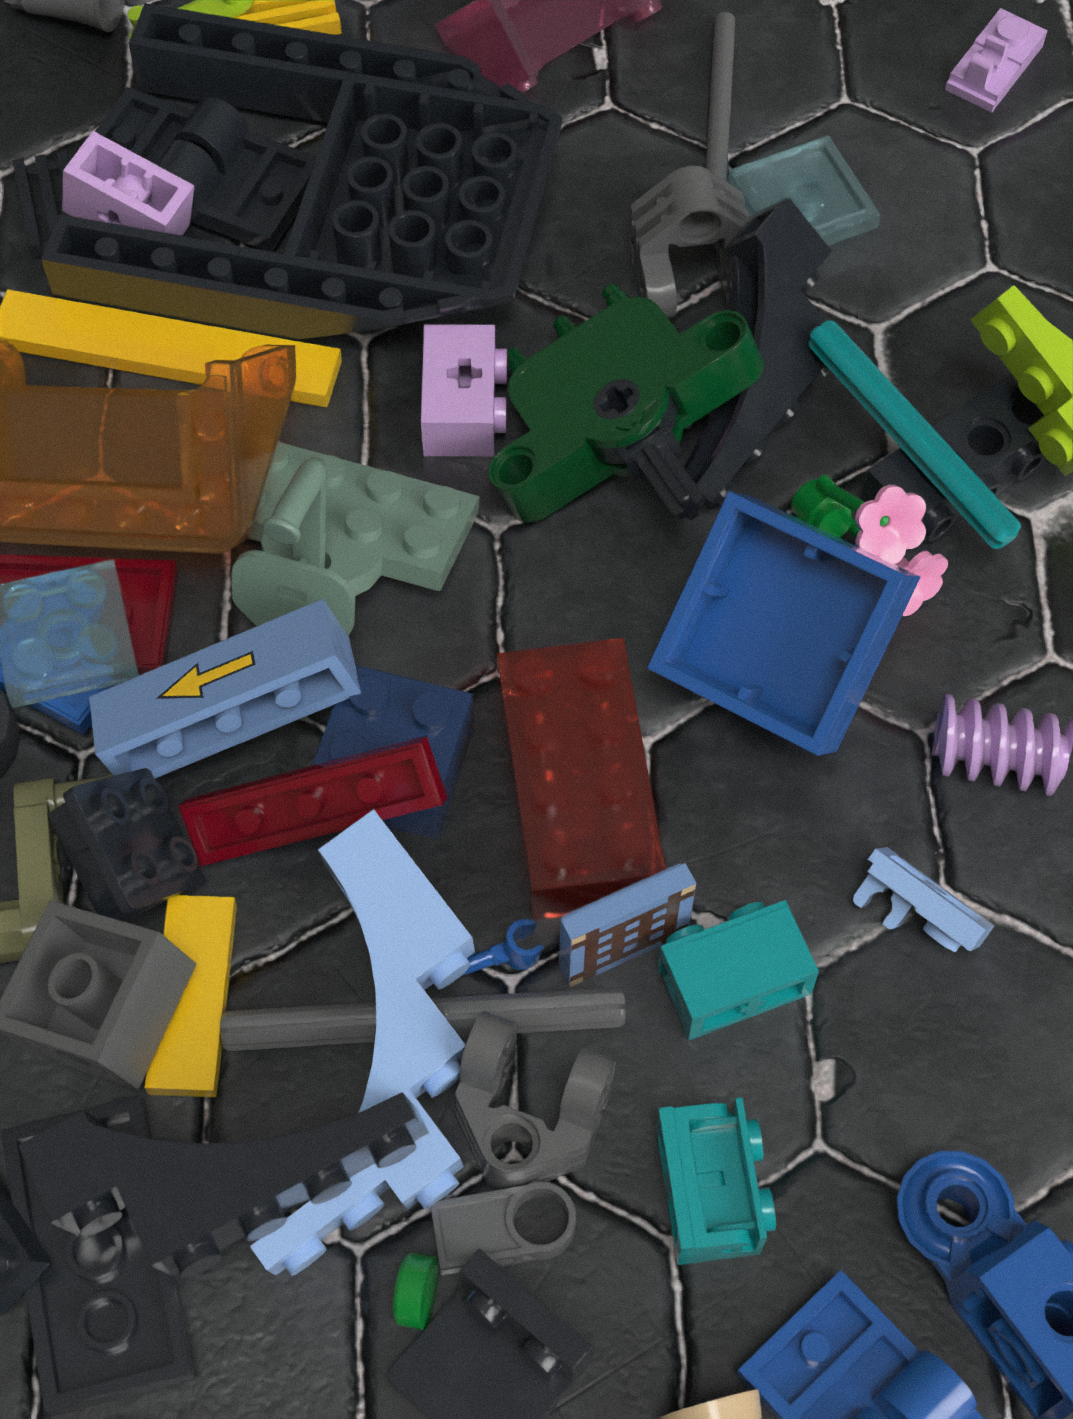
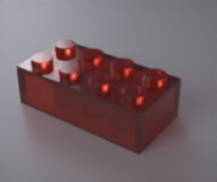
[497,638,666,920]

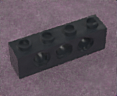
[860,373,1045,551]

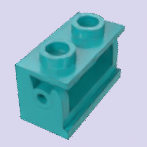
[657,900,819,1041]
[655,1097,776,1265]

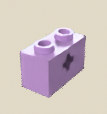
[62,131,194,236]
[421,325,507,457]

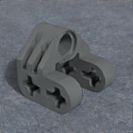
[629,166,749,318]
[455,1011,616,1190]

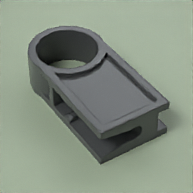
[431,1182,576,1277]

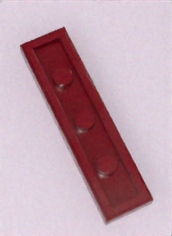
[178,735,448,866]

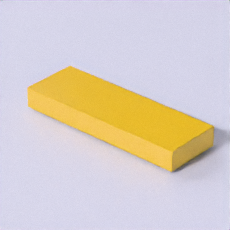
[145,895,237,1097]

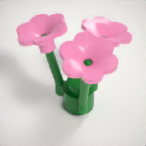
[791,475,948,616]

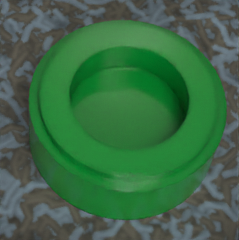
[393,1252,439,1330]

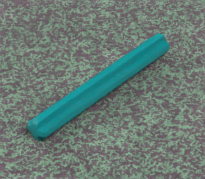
[808,320,1021,550]

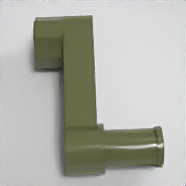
[0,774,114,964]

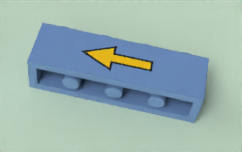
[89,599,361,778]

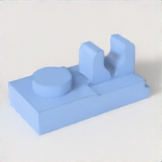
[853,847,995,952]

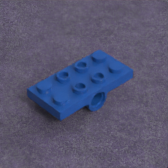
[736,1270,984,1419]

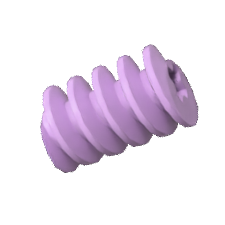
[932,694,1073,796]

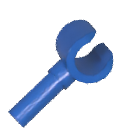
[460,919,544,977]

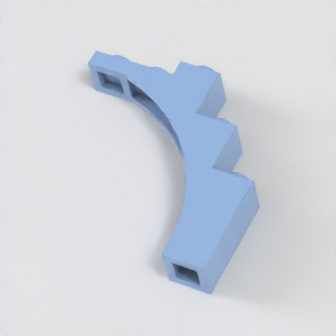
[250,809,475,1276]

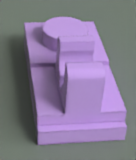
[945,8,1048,113]

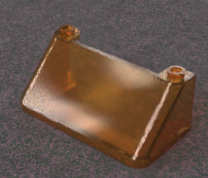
[0,339,296,554]

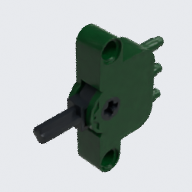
[488,284,764,522]

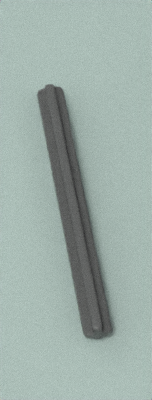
[220,987,626,1051]

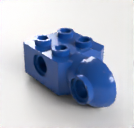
[897,1151,1073,1419]

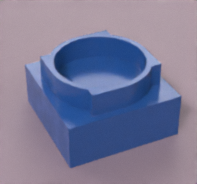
[647,491,921,756]

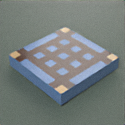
[559,863,696,988]

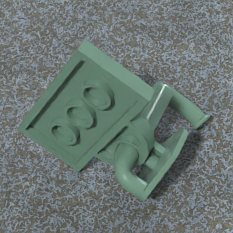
[208,436,480,635]

